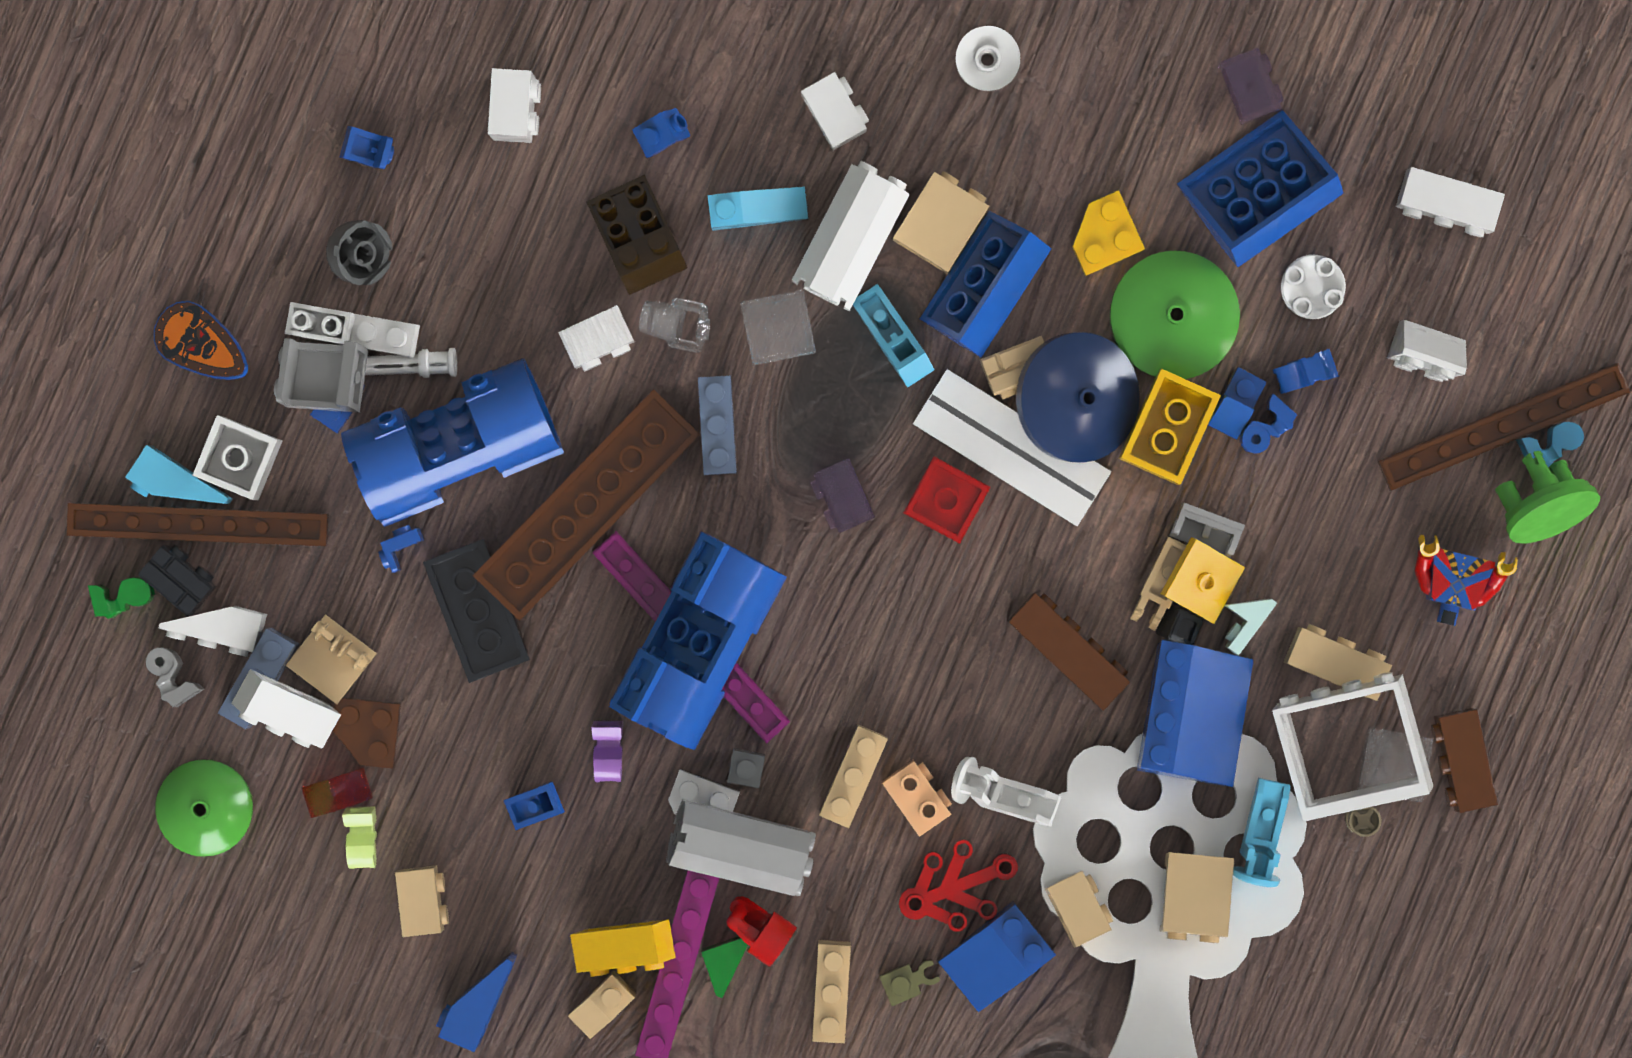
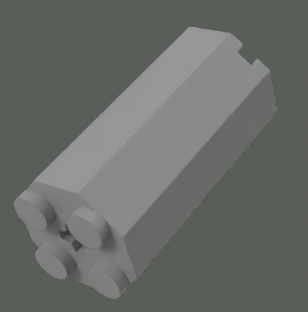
[666,799,816,896]

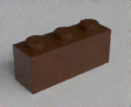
[1431,708,1498,813]

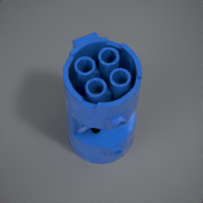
[341,358,564,527]
[609,531,787,750]

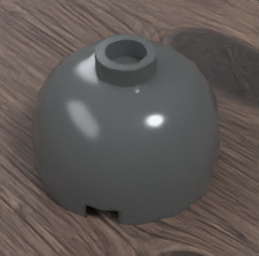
[326,220,392,285]

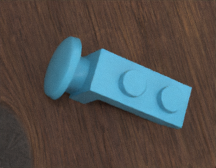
[1233,778,1291,887]

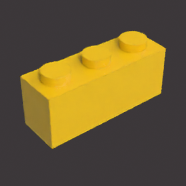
[570,919,676,977]

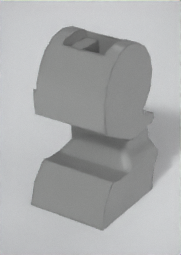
[146,648,204,707]

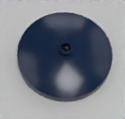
[1016,332,1140,463]

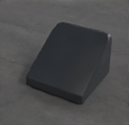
[1156,606,1204,645]

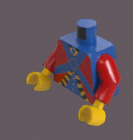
[1414,535,1518,626]

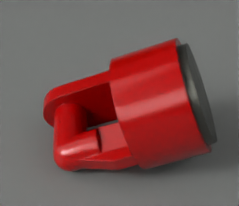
[726,896,798,967]

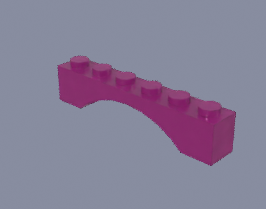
[635,870,719,1058]

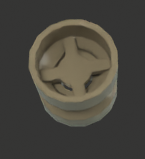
[1345,807,1381,837]

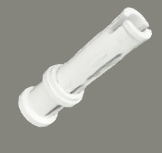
[365,348,457,378]

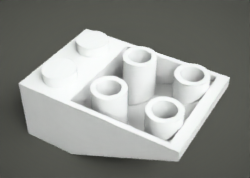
[1387,320,1467,382]

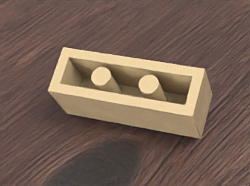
[1283,624,1392,701]
[819,724,888,828]
[812,940,851,1043]

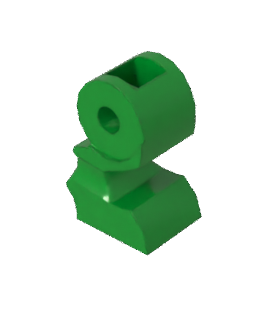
[88,577,155,619]

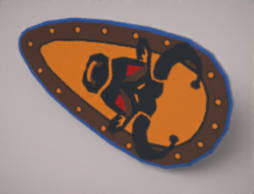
[154,301,248,380]

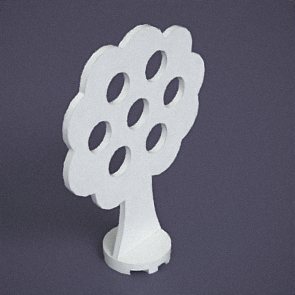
[1033,733,1307,1058]

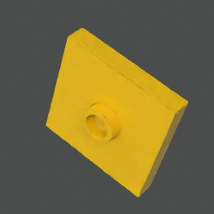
[1160,537,1245,624]

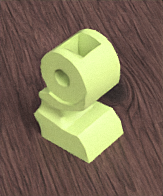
[342,806,377,869]

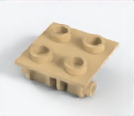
[285,614,377,704]

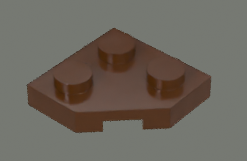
[333,698,401,769]

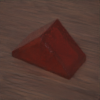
[301,767,373,818]

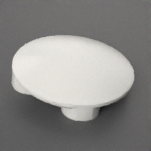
[1281,254,1346,319]

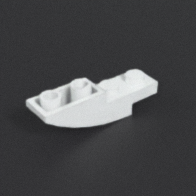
[285,302,420,357]

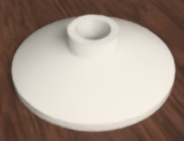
[956,26,1020,91]

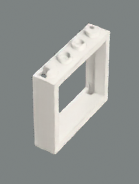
[1272,672,1433,822]

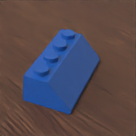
[919,211,1052,358]

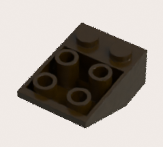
[586,174,688,295]

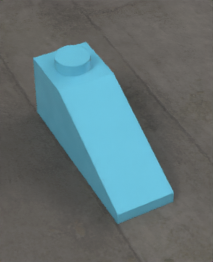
[708,187,808,231]
[853,284,934,388]
[125,445,233,504]

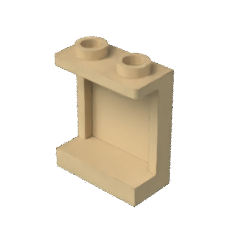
[893,171,989,274]
[1160,852,1234,943]

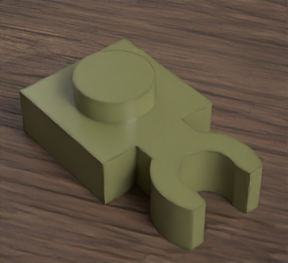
[879,959,940,1006]

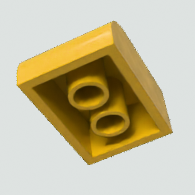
[1118,369,1221,485]

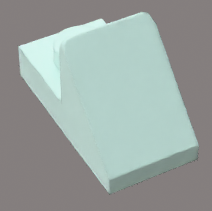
[1224,599,1277,655]

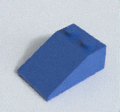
[938,901,1056,1012]
[436,952,518,1052]

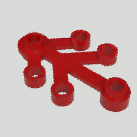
[899,839,1018,932]

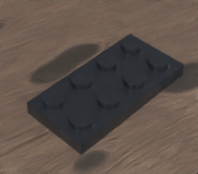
[423,539,531,683]

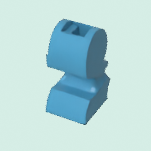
[1516,422,1584,467]

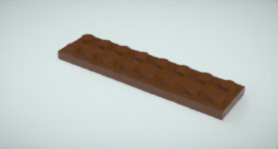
[473,389,700,621]

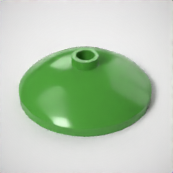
[155,759,253,857]

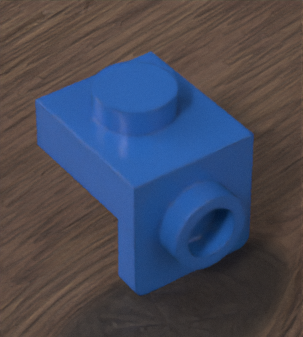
[632,108,690,158]
[339,126,394,169]
[378,525,424,573]

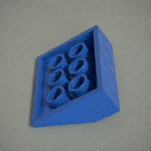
[1177,110,1344,267]
[1137,640,1254,787]

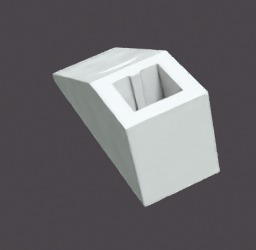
[158,606,267,657]

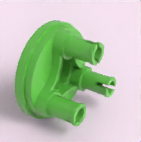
[1495,451,1600,543]

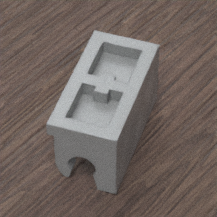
[1169,503,1245,558]

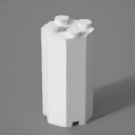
[792,161,909,311]

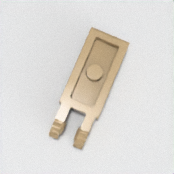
[1130,537,1186,631]

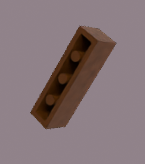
[1008,593,1130,711]

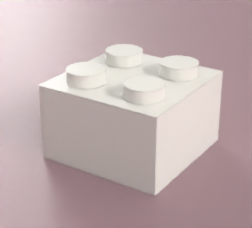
[488,68,541,143]
[192,415,283,500]

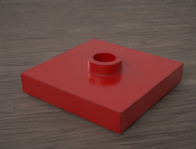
[903,456,991,544]

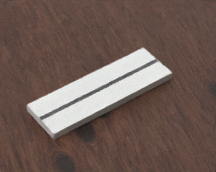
[913,369,1112,526]

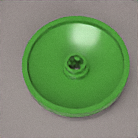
[1109,251,1240,379]

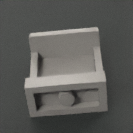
[274,338,369,413]

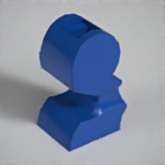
[1272,349,1339,394]
[1240,393,1297,454]

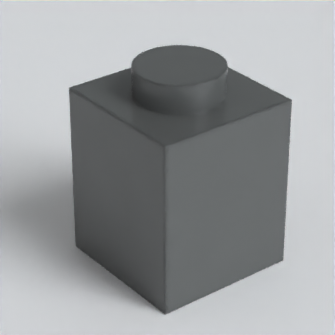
[727,748,766,788]

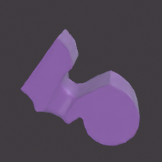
[591,721,623,782]

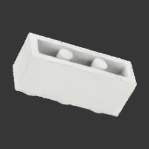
[1396,167,1505,237]
[231,669,341,748]

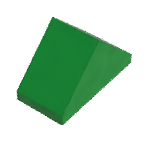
[701,936,748,998]

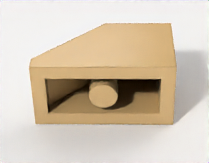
[568,971,636,1039]

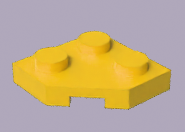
[1072,190,1145,276]

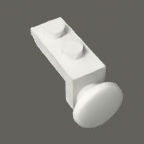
[951,757,1062,827]

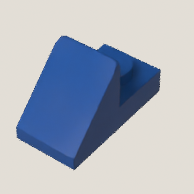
[1208,367,1267,440]
[503,781,565,830]

